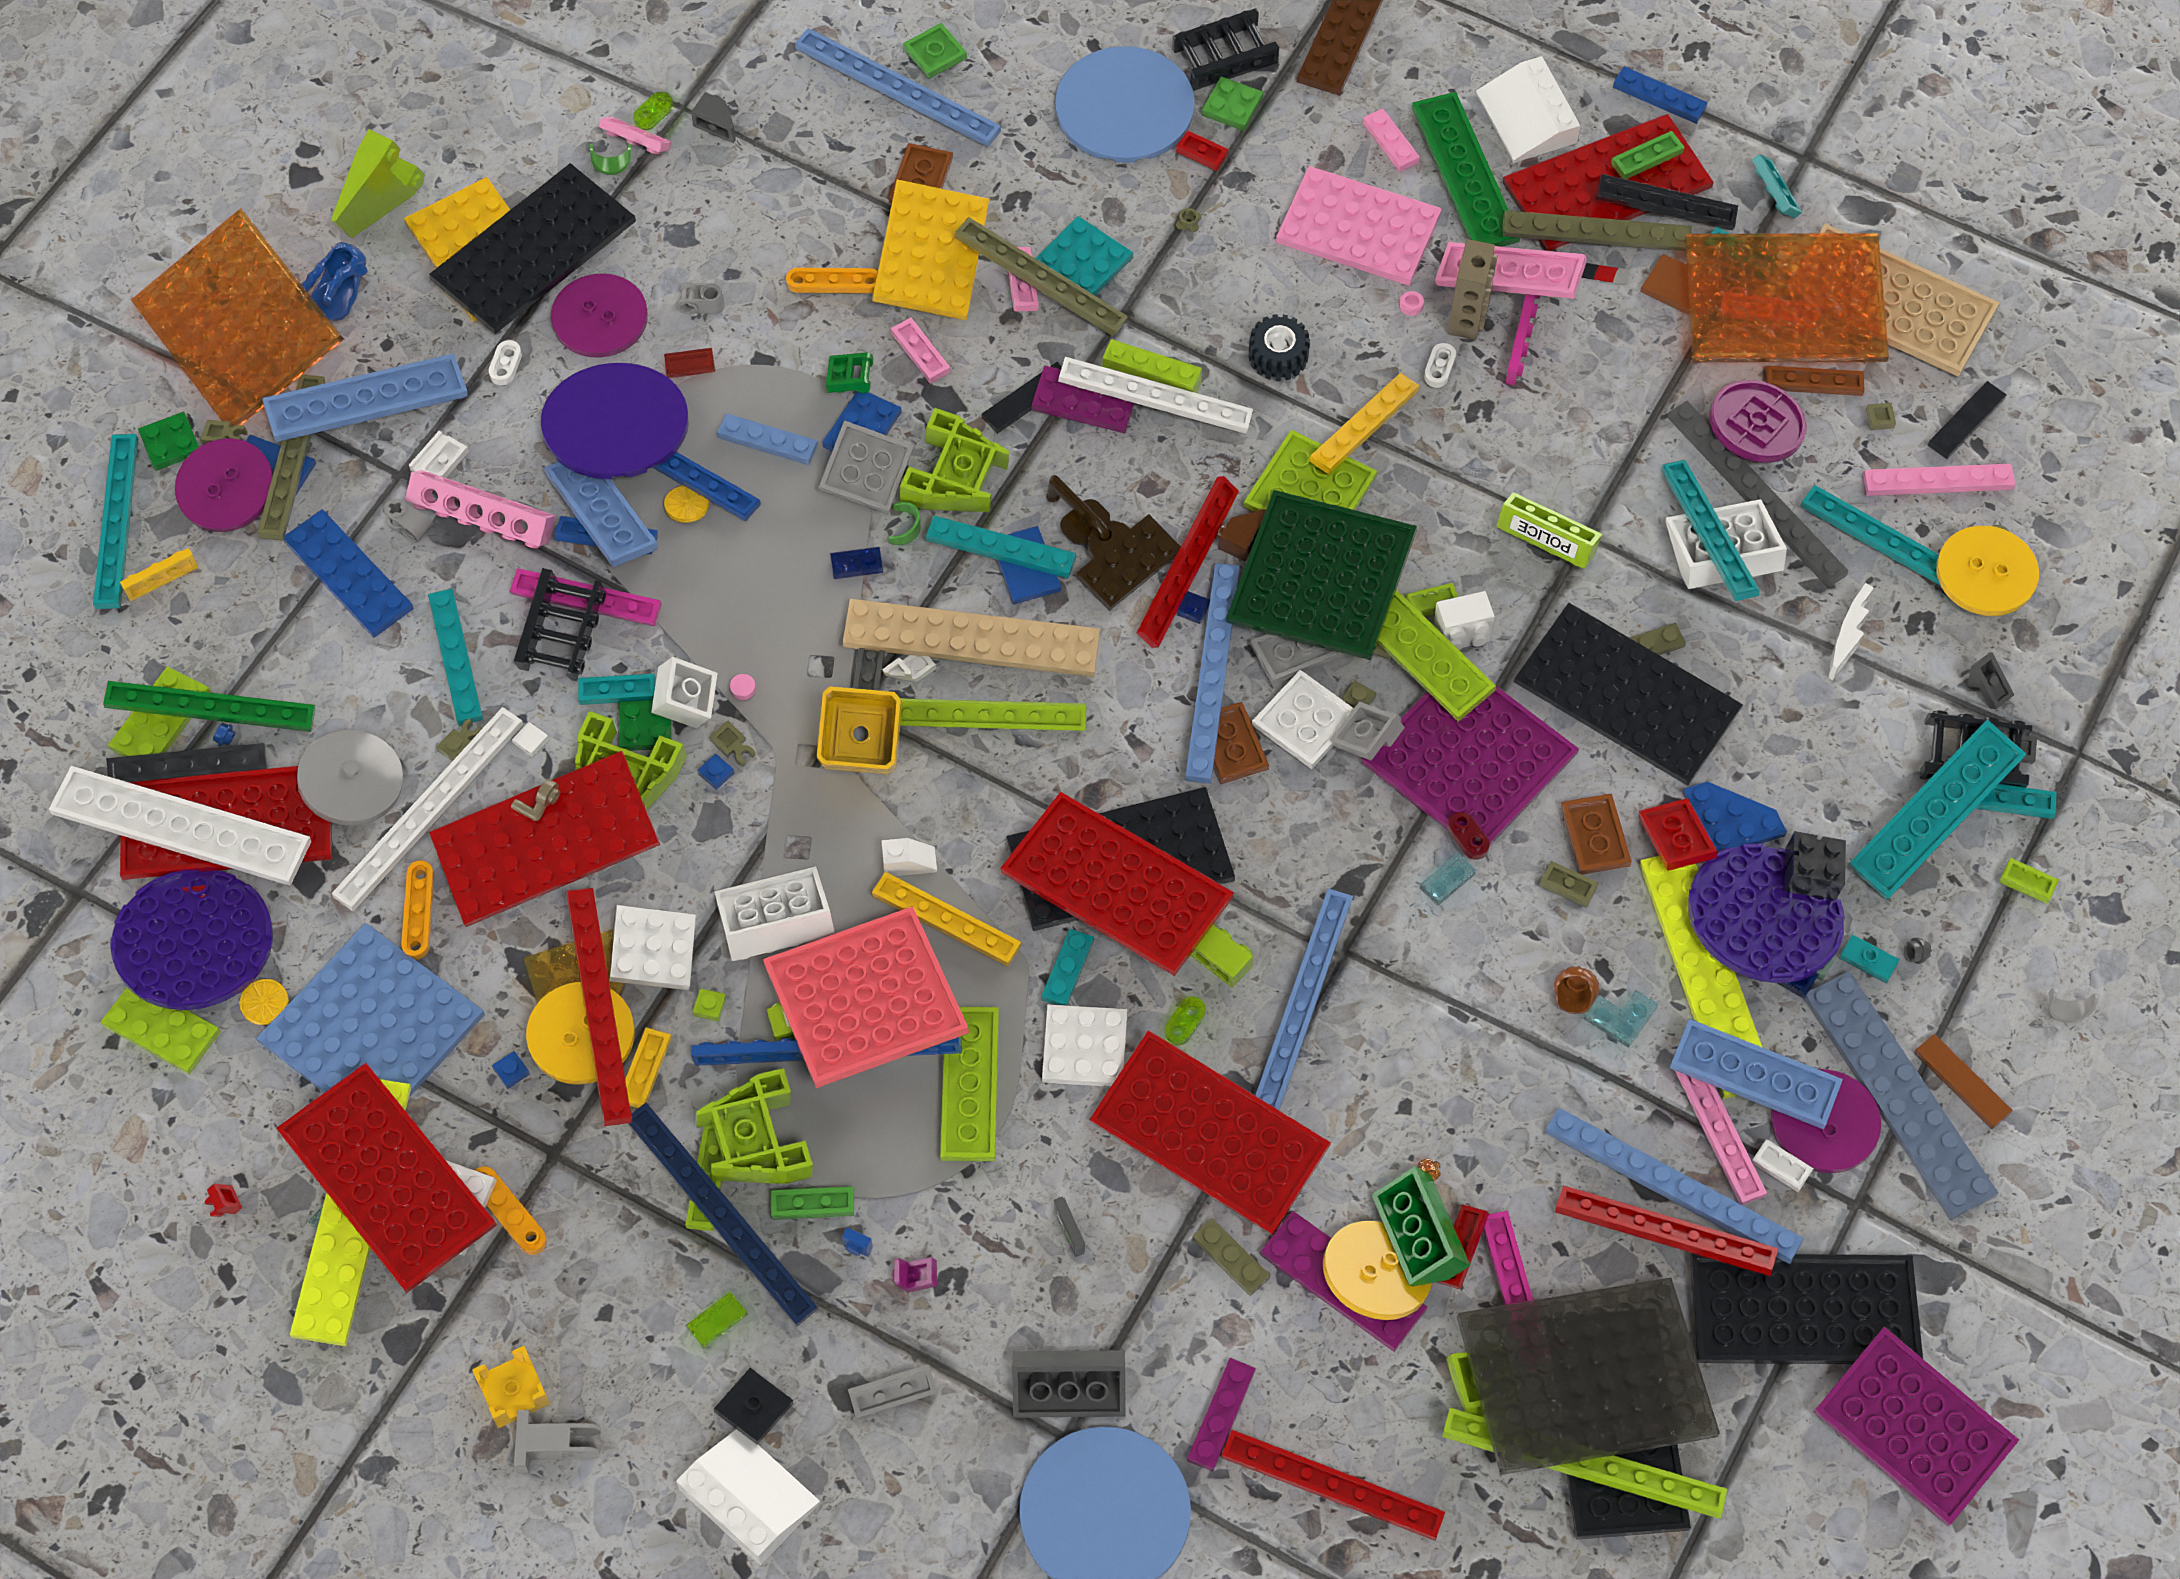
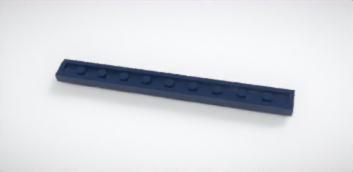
[628,1102,818,1327]

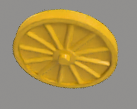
[664,485,709,523]
[239,979,289,1025]

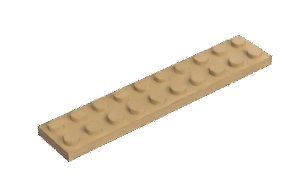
[843,599,1100,677]

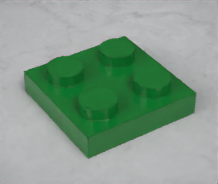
[138,411,199,471]
[619,700,672,751]

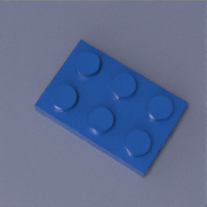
[822,391,902,451]

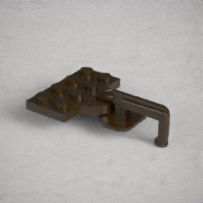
[1046,475,1181,611]

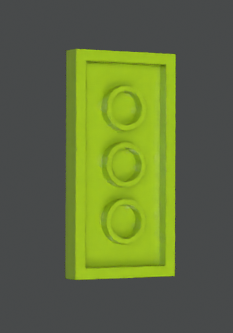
[108,666,211,757]
[101,987,221,1075]

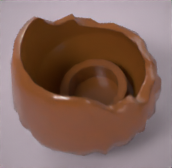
[1553,966,1600,1014]

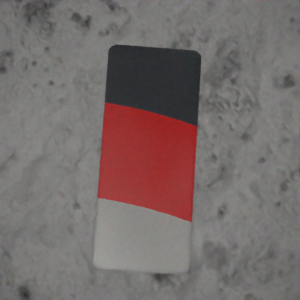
[1582,263,1629,285]

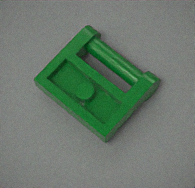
[826,352,874,394]

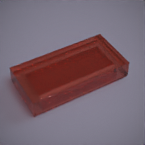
[664,348,715,378]

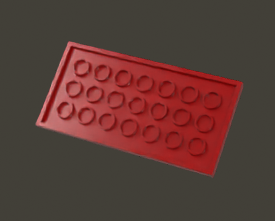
[1502,114,1714,251]
[429,751,661,927]
[120,766,332,880]
[1000,791,1234,976]
[1089,1030,1331,1236]
[276,1063,497,1294]

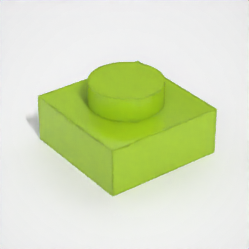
[693,988,727,1022]

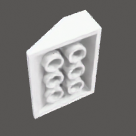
[1476,56,1580,163]
[1666,499,1787,589]
[714,866,835,961]
[676,1429,820,1565]

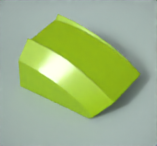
[1446,1343,1519,1418]

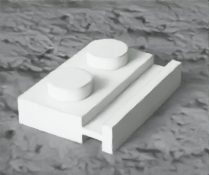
[409,431,469,478]

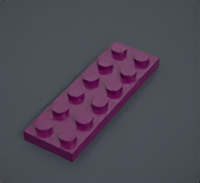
[1260,1211,1427,1353]

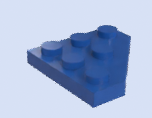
[1683,781,1787,852]

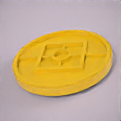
[1936,525,2039,616]
[526,982,635,1084]
[1323,1221,1432,1320]

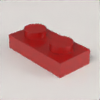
[1176,131,1229,171]

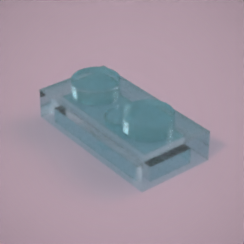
[1420,853,1476,906]

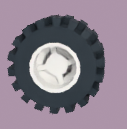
[1248,314,1310,381]

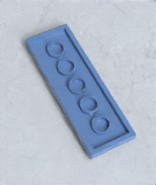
[544,462,658,567]
[1670,1019,1843,1129]

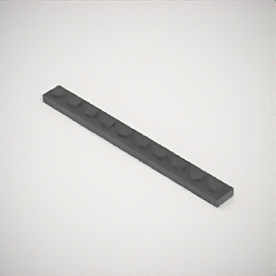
[1667,401,1848,588]

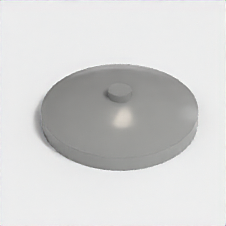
[297,730,403,826]

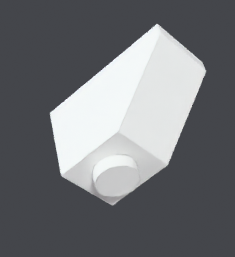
[881,838,937,876]

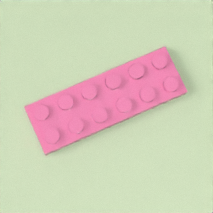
[1435,242,1587,299]

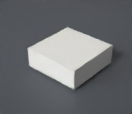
[512,722,549,757]

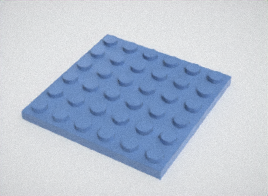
[256,923,485,1097]

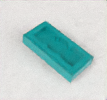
[1839,934,1900,984]

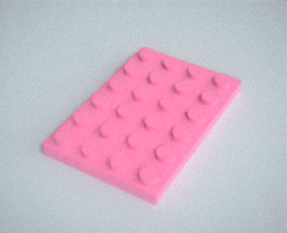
[1276,166,1442,286]

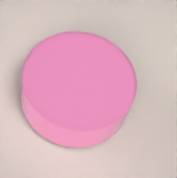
[1399,291,1424,316]
[730,674,756,700]

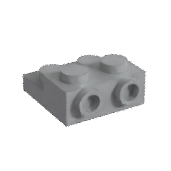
[1330,701,1405,760]

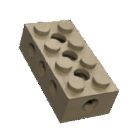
[1448,239,1498,340]

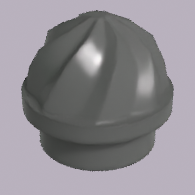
[1904,937,1932,964]

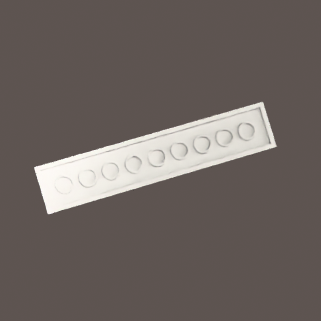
[49,766,311,886]

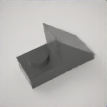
[1967,652,2014,709]

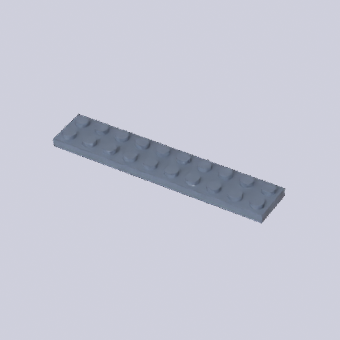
[1803,971,1999,1220]

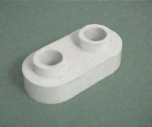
[489,340,522,385]
[1424,343,1456,388]

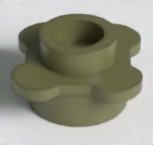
[1176,208,1201,232]

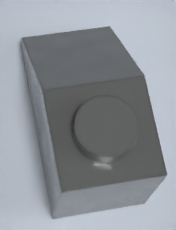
[691,92,736,143]

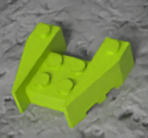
[900,408,1010,512]
[575,711,687,809]
[696,1068,813,1184]

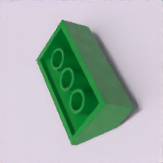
[1371,1166,1471,1287]

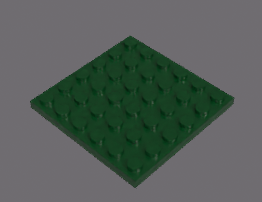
[1226,490,1417,660]

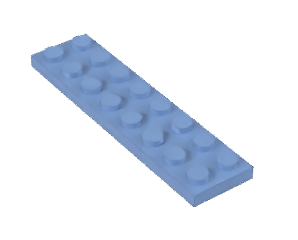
[262,353,468,442]

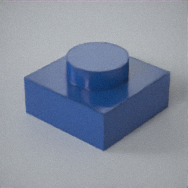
[697,753,735,790]
[492,1051,530,1089]
[842,1228,873,1257]

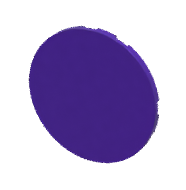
[541,363,689,479]
[1688,843,1845,983]
[110,870,273,1010]

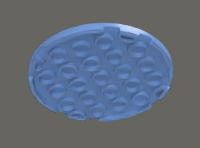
[1055,46,1195,163]
[1020,1427,1191,1579]

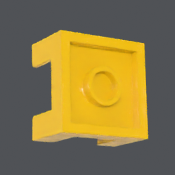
[472,1346,550,1428]

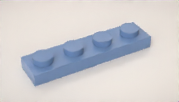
[717,413,818,465]

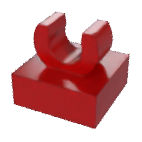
[205,1183,242,1217]

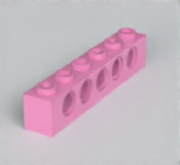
[405,470,556,548]

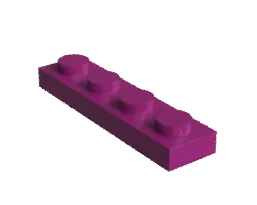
[1187,1358,1256,1472]

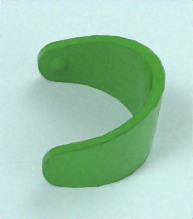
[590,143,631,175]
[888,502,921,545]

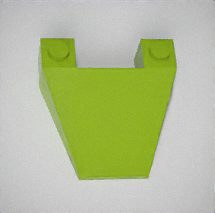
[331,129,425,238]

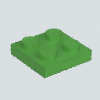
[903,22,967,79]
[1202,76,1263,131]

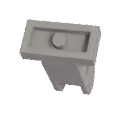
[514,1410,601,1473]

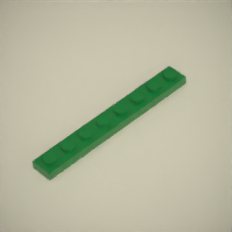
[103,681,315,732]

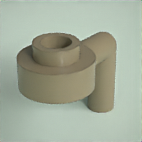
[511,779,560,821]

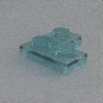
[1584,990,1659,1048]

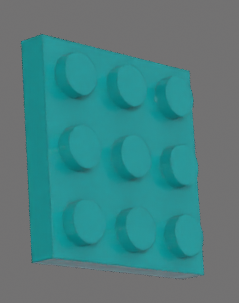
[1035,216,1133,296]

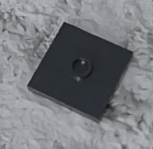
[714,1368,794,1445]

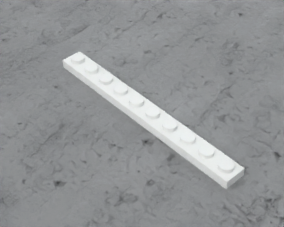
[332,707,523,911]

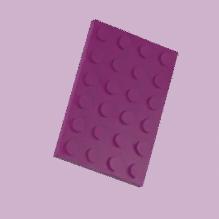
[1813,1327,2019,1527]

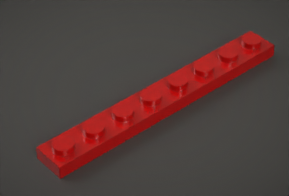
[1136,476,1239,648]
[1555,1185,1778,1276]
[1221,1430,1445,1541]

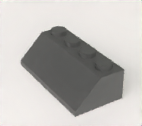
[1012,1350,1126,1418]

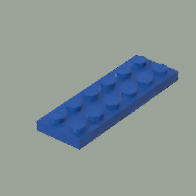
[284,509,414,638]

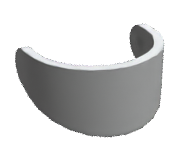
[2049,988,2098,1023]

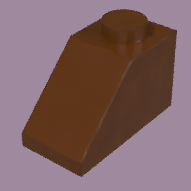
[1217,509,1266,561]

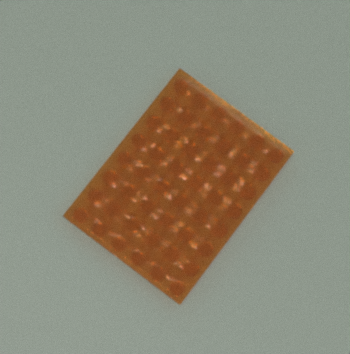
[131,208,344,427]
[1685,233,1889,362]

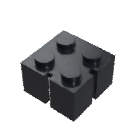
[1785,831,1846,900]

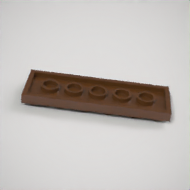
[1297,0,1383,96]

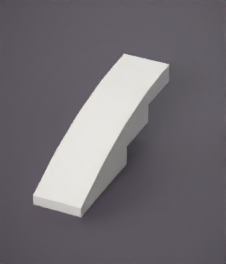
[1828,583,1874,681]

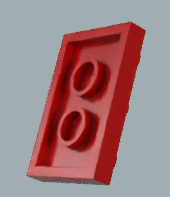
[1639,798,1717,871]

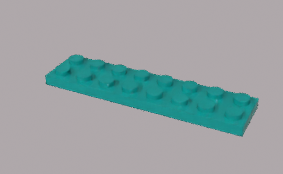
[1848,720,2027,900]

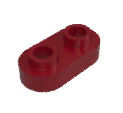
[1448,812,1490,860]

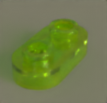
[633,92,673,130]
[1165,996,1206,1046]

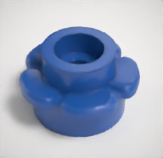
[213,723,236,747]

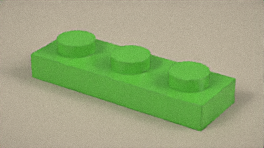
[1611,131,1684,179]
[771,1186,854,1220]

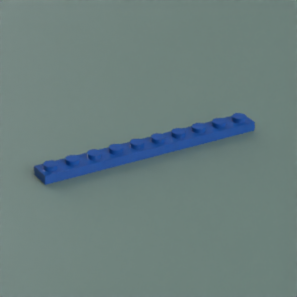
[691,1037,962,1066]

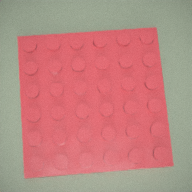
[763,906,969,1088]

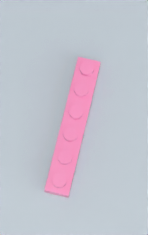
[1863,464,2015,496]
[1675,1071,1767,1205]

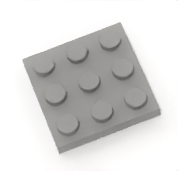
[819,420,914,515]

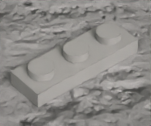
[848,1364,937,1419]

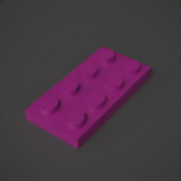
[1031,365,1135,434]

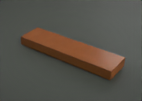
[1765,365,1864,396]
[1914,1034,2013,1129]

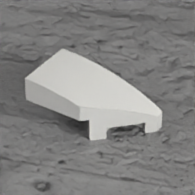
[882,655,937,682]

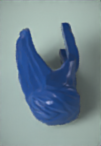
[297,242,368,321]

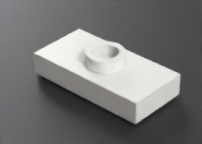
[1752,1139,1814,1192]

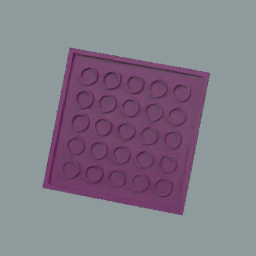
[1361,686,1579,846]

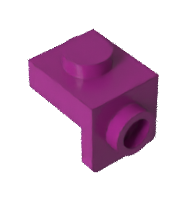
[892,1257,937,1292]

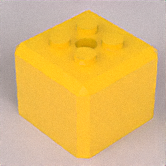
[817,686,902,775]

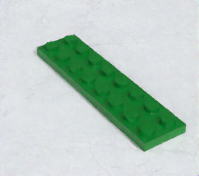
[1412,92,1520,247]

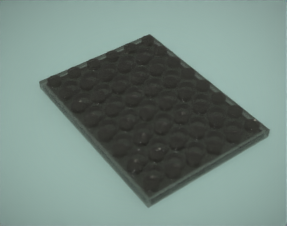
[1457,1277,1720,1475]

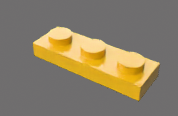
[120,548,198,602]
[625,1027,672,1108]

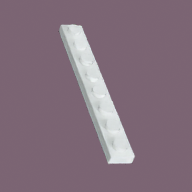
[1058,357,1253,434]

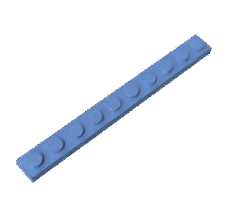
[795,28,1001,147]
[1185,563,1240,784]
[1255,888,1353,1111]
[1545,1108,1804,1264]

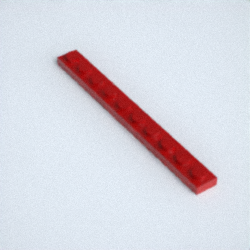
[567,888,632,1127]

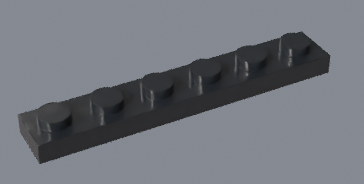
[1596,174,1739,230]
[106,743,268,782]

